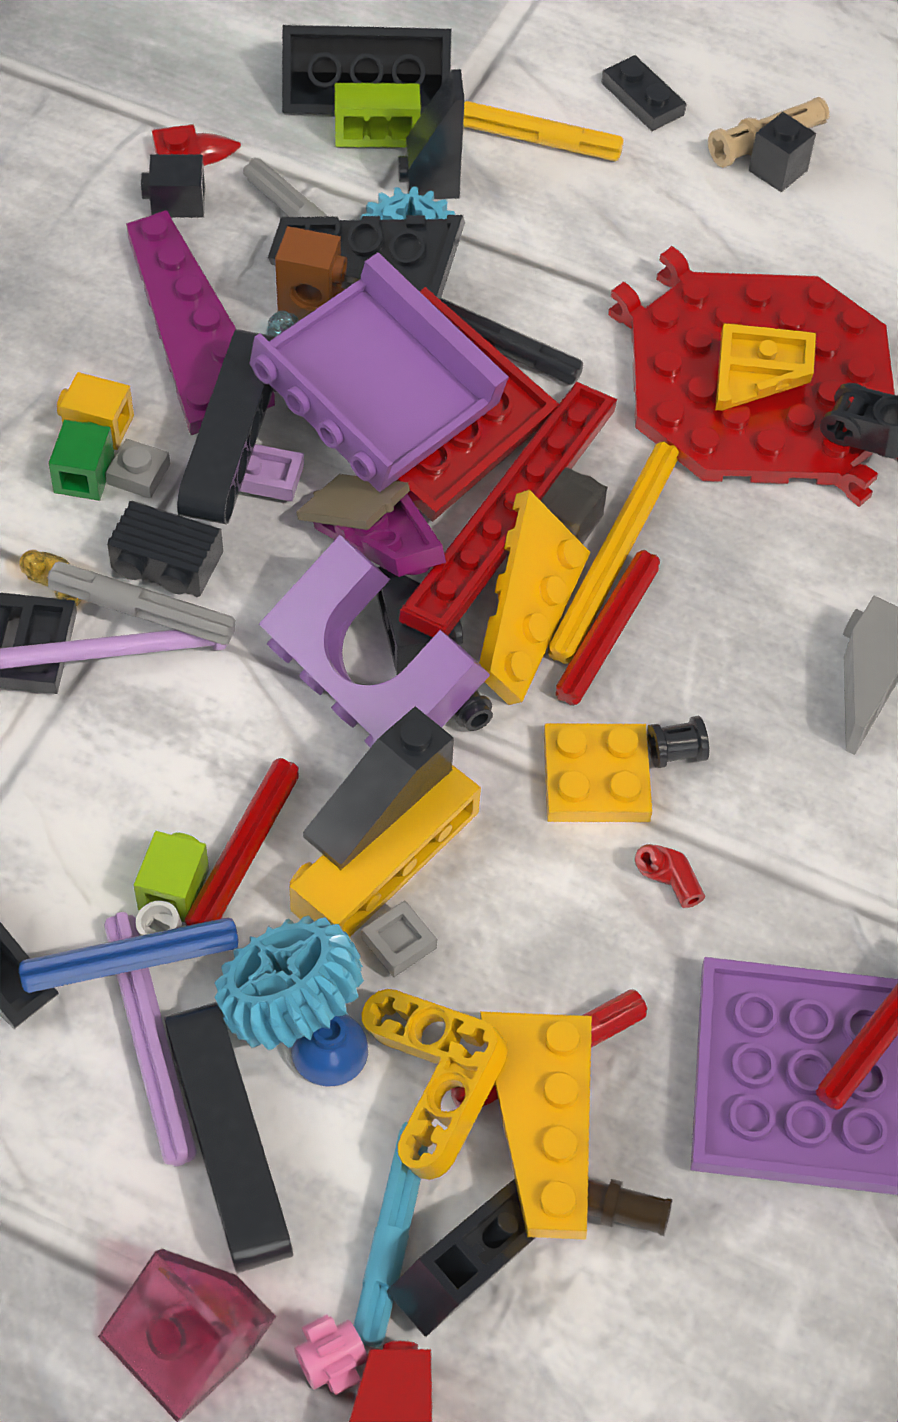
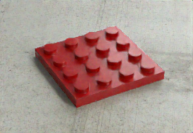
[396,287,560,522]

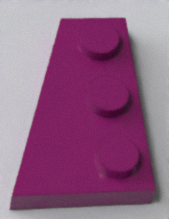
[313,494,446,577]

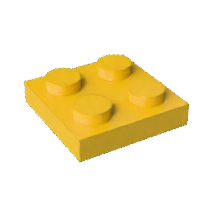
[543,723,652,822]

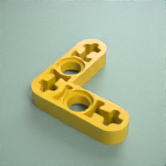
[361,989,508,1180]

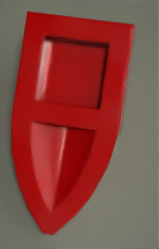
[152,124,241,166]

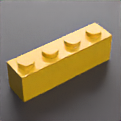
[289,765,481,938]

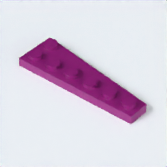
[126,210,275,436]

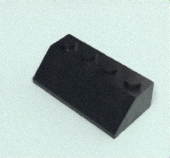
[282,25,452,115]

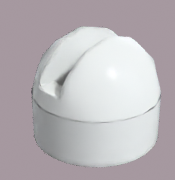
[136,901,182,936]

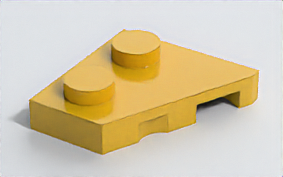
[715,323,816,410]

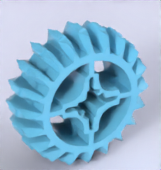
[214,915,364,1050]

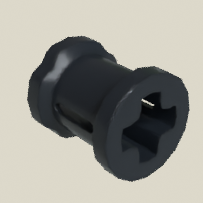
[647,715,709,768]

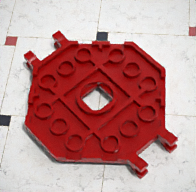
[608,246,898,507]

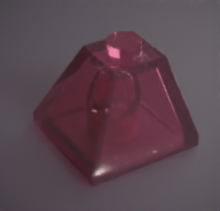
[98,1248,277,1422]

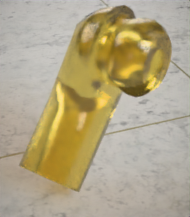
[19,549,82,606]

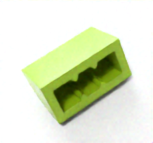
[335,83,421,147]

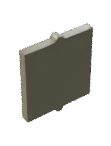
[296,474,410,530]

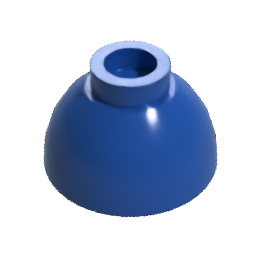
[291,1014,369,1087]

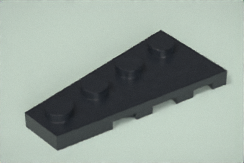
[268,215,465,300]

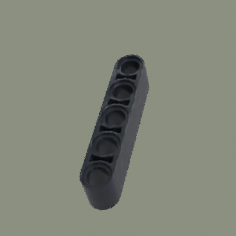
[177,329,276,525]
[164,1002,294,1274]

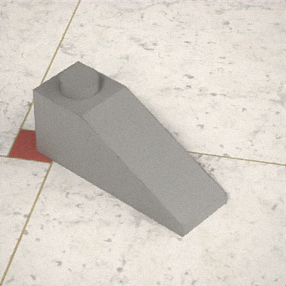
[843,595,898,755]

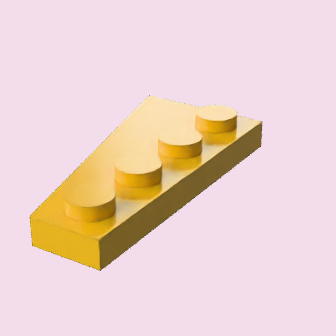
[479,490,591,705]
[480,1011,592,1240]

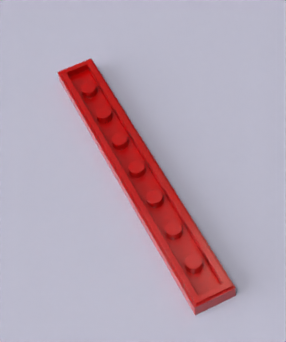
[399,382,617,637]

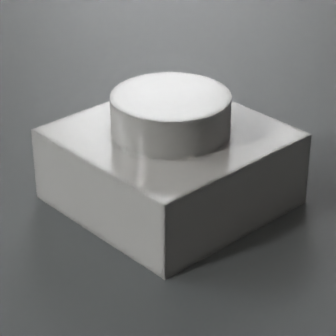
[106,438,170,499]
[361,900,437,978]

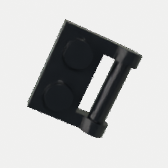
[0,592,77,694]

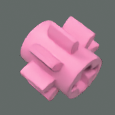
[294,1315,368,1395]

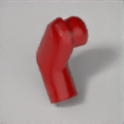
[634,844,705,908]

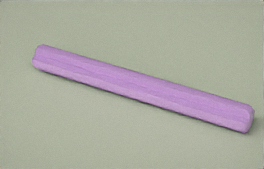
[104,912,196,1167]

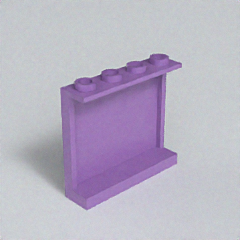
[249,252,509,492]

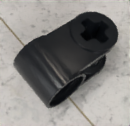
[820,383,898,459]

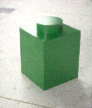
[48,420,115,501]

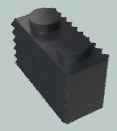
[107,500,223,597]

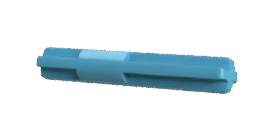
[354,1122,428,1348]

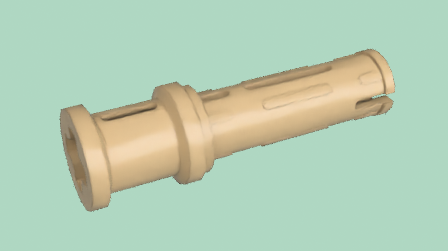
[708,97,829,168]

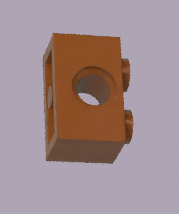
[275,226,347,325]

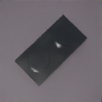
[601,55,686,131]

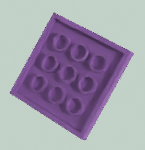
[690,957,898,1195]

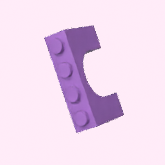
[259,535,490,748]

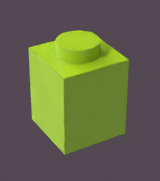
[133,830,209,922]

